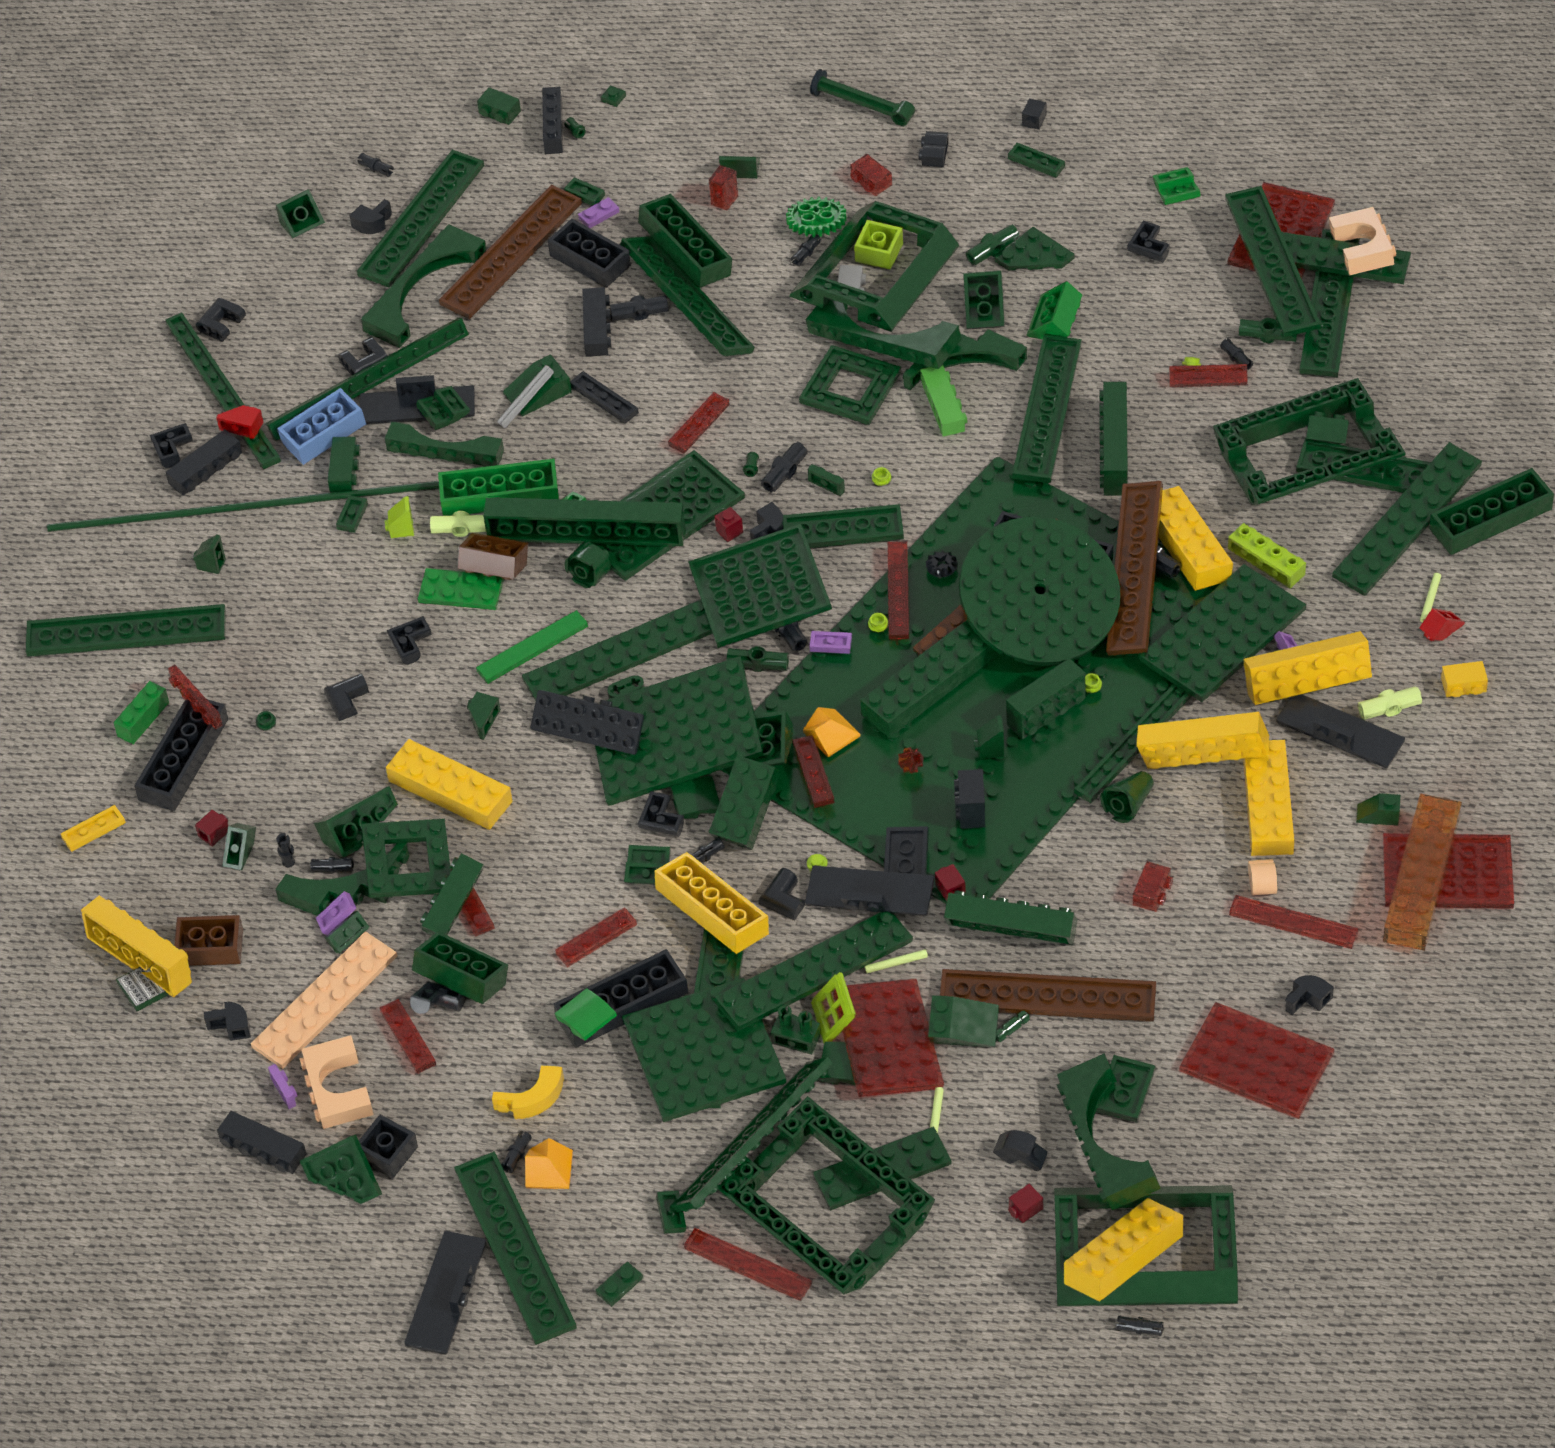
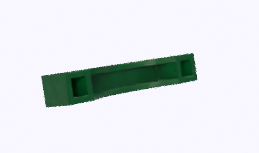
[385,421,504,467]

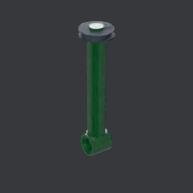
[810,69,916,126]

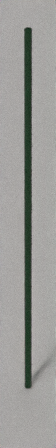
[47,481,439,532]

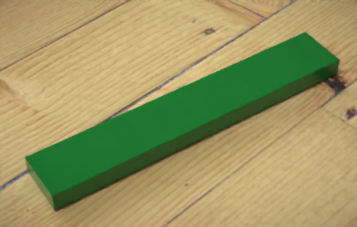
[476,610,588,684]

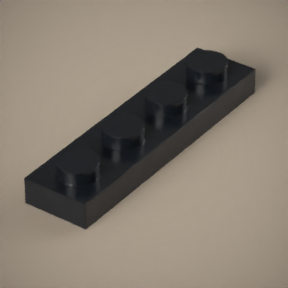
[570,371,639,424]

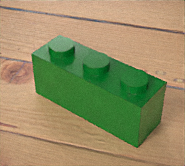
[113,681,169,745]

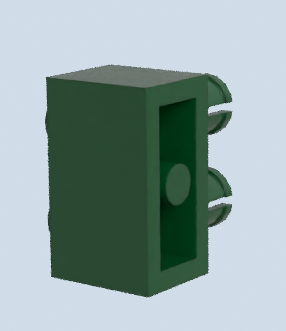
[771,1005,821,1055]

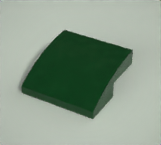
[416,386,470,430]
[669,777,720,819]
[624,845,671,885]
[817,1042,869,1087]

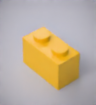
[1441,661,1488,697]

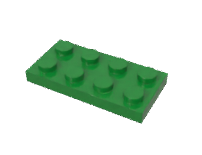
[418,568,504,610]

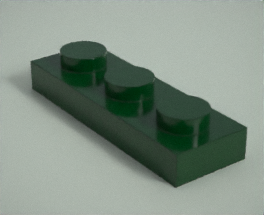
[1008,142,1065,178]

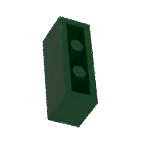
[327,437,361,493]

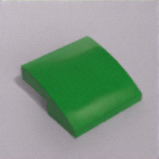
[1153,167,1201,205]
[554,988,617,1041]

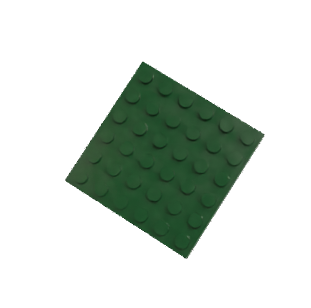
[688,524,832,648]
[622,978,787,1123]

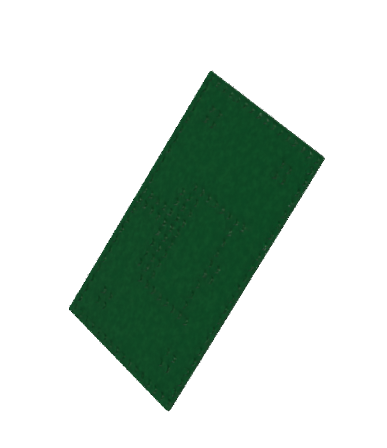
[720,457,1222,904]

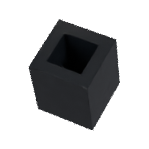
[1022,98,1047,130]

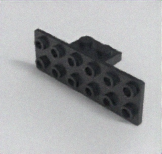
[360,375,475,424]
[530,690,645,755]
[1276,694,1405,768]
[805,865,934,916]
[404,1231,486,1355]

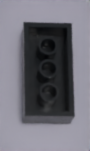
[548,219,631,288]

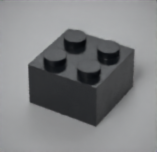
[954,769,986,829]
[359,1114,418,1179]

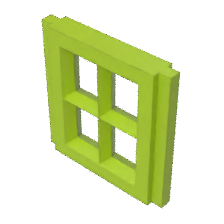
[811,972,856,1043]

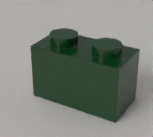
[477,87,521,125]
[1305,411,1349,444]

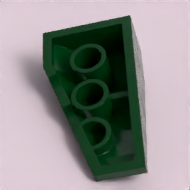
[314,786,398,858]

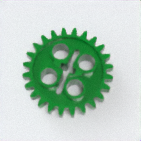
[786,196,847,237]

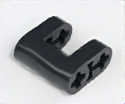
[195,298,246,342]
[338,337,388,376]

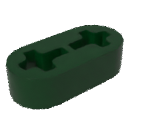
[607,675,644,699]

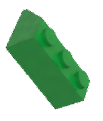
[1026,281,1082,340]

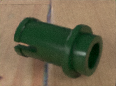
[564,117,586,138]
[743,452,759,477]

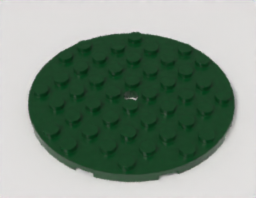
[959,517,1120,666]

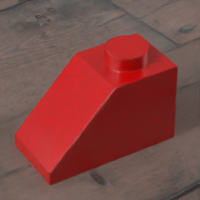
[216,405,264,439]
[1419,608,1465,641]

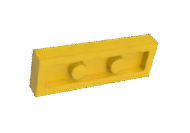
[61,805,126,852]

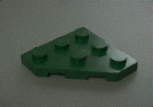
[995,227,1075,271]
[300,1134,382,1204]

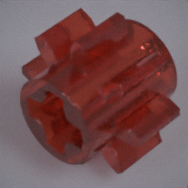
[898,747,923,773]

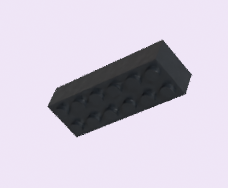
[134,694,228,811]
[553,949,688,1048]

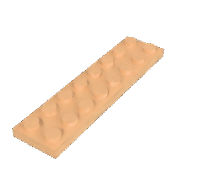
[251,931,397,1069]

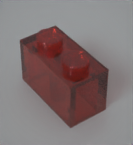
[850,154,892,196]
[709,165,738,211]
[1133,861,1173,912]

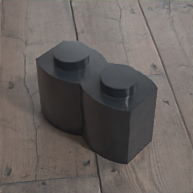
[918,131,949,167]

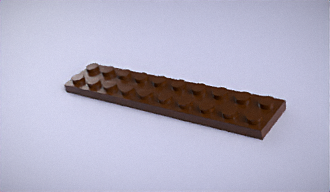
[439,184,582,320]
[1106,481,1163,655]
[940,969,1156,1022]

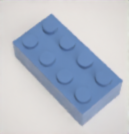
[277,388,366,465]

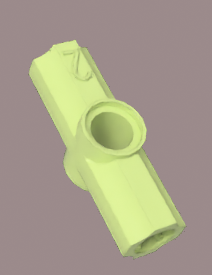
[430,511,486,537]
[1358,686,1422,720]

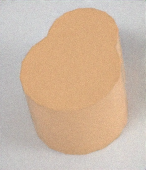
[1248,859,1277,896]

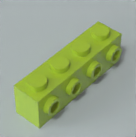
[1228,523,1306,589]

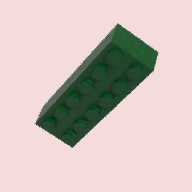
[638,193,732,288]
[1099,382,1128,496]
[1429,468,1554,555]
[944,891,1077,945]

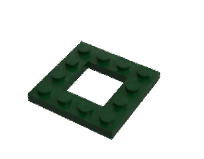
[799,345,901,425]
[362,819,451,898]

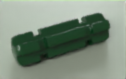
[996,1011,1030,1042]

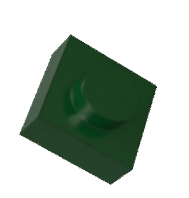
[601,85,626,107]

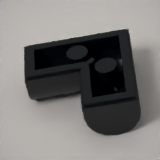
[1127,220,1170,263]
[149,423,193,468]
[387,616,432,665]
[324,673,369,721]
[638,791,684,837]
[758,868,805,921]
[410,981,466,1014]

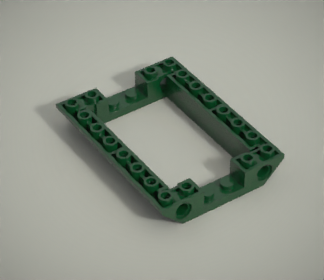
[789,201,959,332]
[1213,378,1406,505]
[718,1096,935,1295]
[1054,1185,1238,1306]

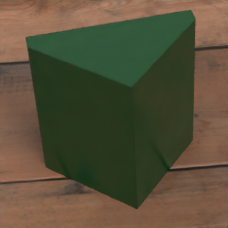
[719,156,760,179]
[276,189,325,239]

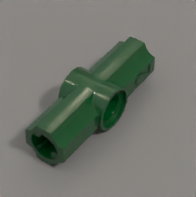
[966,224,1020,265]
[1239,318,1297,343]
[727,646,789,672]

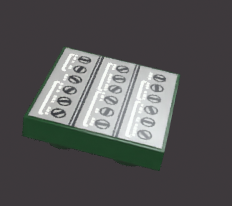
[116,967,169,1012]

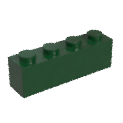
[420,853,484,935]

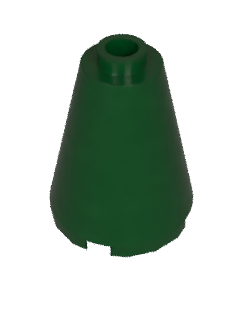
[1100,771,1154,823]

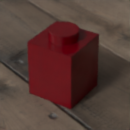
[715,507,743,542]
[195,809,228,847]
[935,864,966,901]
[1008,1183,1044,1223]

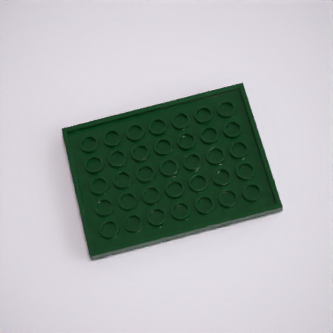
[595,656,764,806]

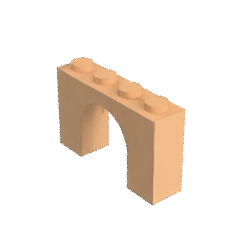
[1329,207,1396,275]
[299,1035,373,1129]

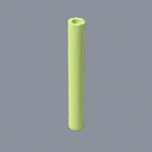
[1420,573,1441,622]
[864,949,928,974]
[930,1087,944,1133]

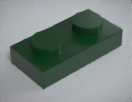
[564,177,605,206]
[807,464,845,497]
[336,495,368,533]
[324,911,370,954]
[656,1190,687,1234]
[596,1261,643,1307]

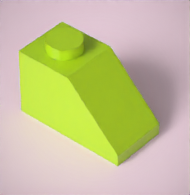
[384,496,414,538]

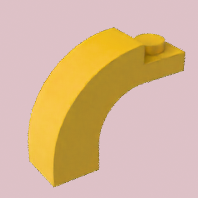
[492,1065,564,1119]

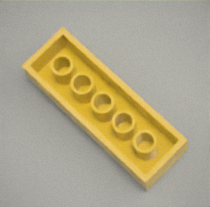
[1158,486,1233,590]
[1243,631,1372,705]
[1137,712,1269,769]
[386,739,513,830]
[1243,740,1294,856]
[655,852,769,954]
[81,895,192,997]
[1064,1198,1183,1302]

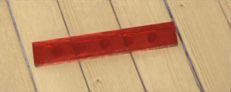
[888,541,909,639]
[1229,895,1358,949]
[684,1228,812,1301]

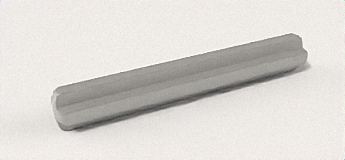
[497,365,554,428]

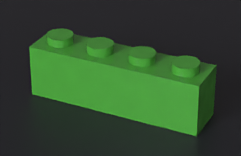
[920,365,967,437]

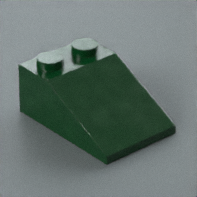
[963,271,1005,329]
[503,354,572,417]
[752,710,793,766]
[928,995,999,1048]

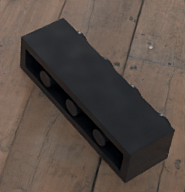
[542,87,563,155]
[582,287,612,357]
[166,429,242,496]
[217,1111,307,1174]

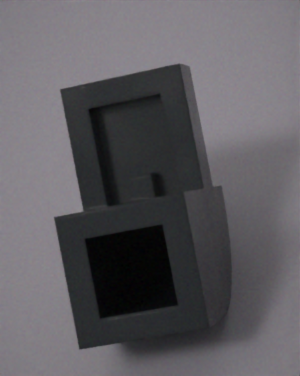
[349,199,392,234]
[750,502,784,540]
[1285,975,1334,1015]
[204,1002,251,1041]
[993,1130,1048,1171]

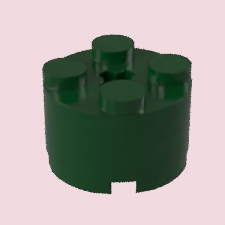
[564,541,611,588]

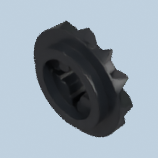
[926,550,958,577]

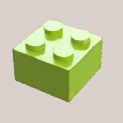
[854,220,903,270]

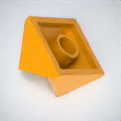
[803,707,860,757]
[525,1138,573,1189]

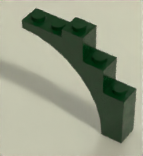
[903,329,1027,390]
[275,843,409,916]

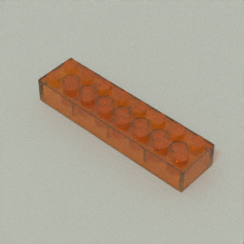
[1383,793,1462,951]

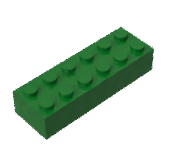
[438,459,559,516]

